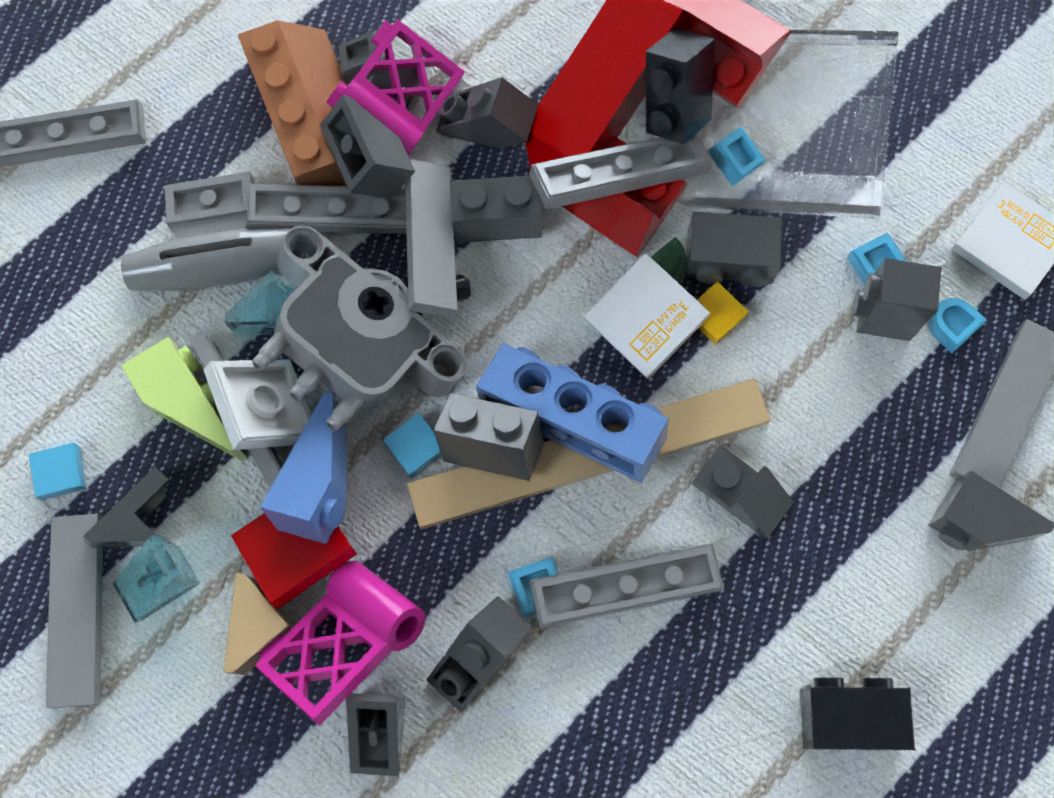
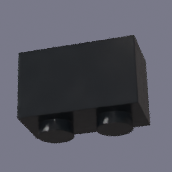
[646,28,715,145]
[800,677,915,750]

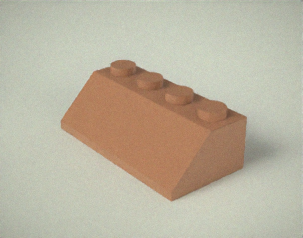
[237,20,348,186]

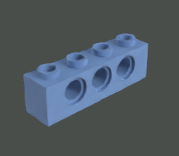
[476,343,669,483]

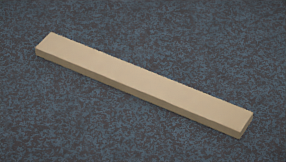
[407,379,771,530]

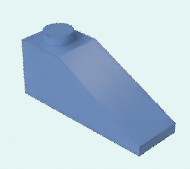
[260,390,348,544]

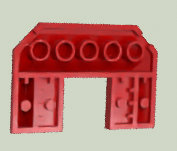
[525,0,791,258]

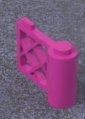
[326,19,465,156]
[255,561,426,726]

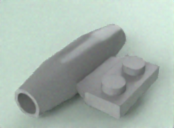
[121,172,305,291]

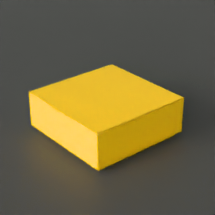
[697,281,749,345]

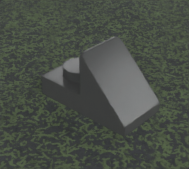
[691,445,794,540]
[84,467,169,548]

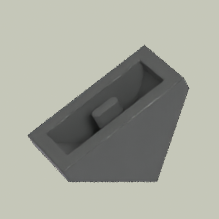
[346,693,406,776]

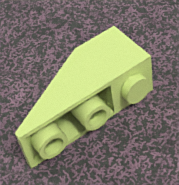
[121,336,248,461]

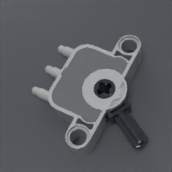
[252,225,471,431]

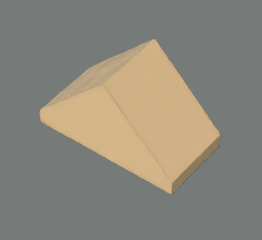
[223,573,294,675]

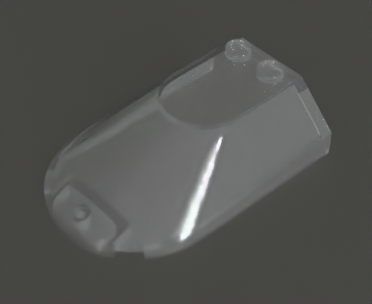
[620,30,899,219]

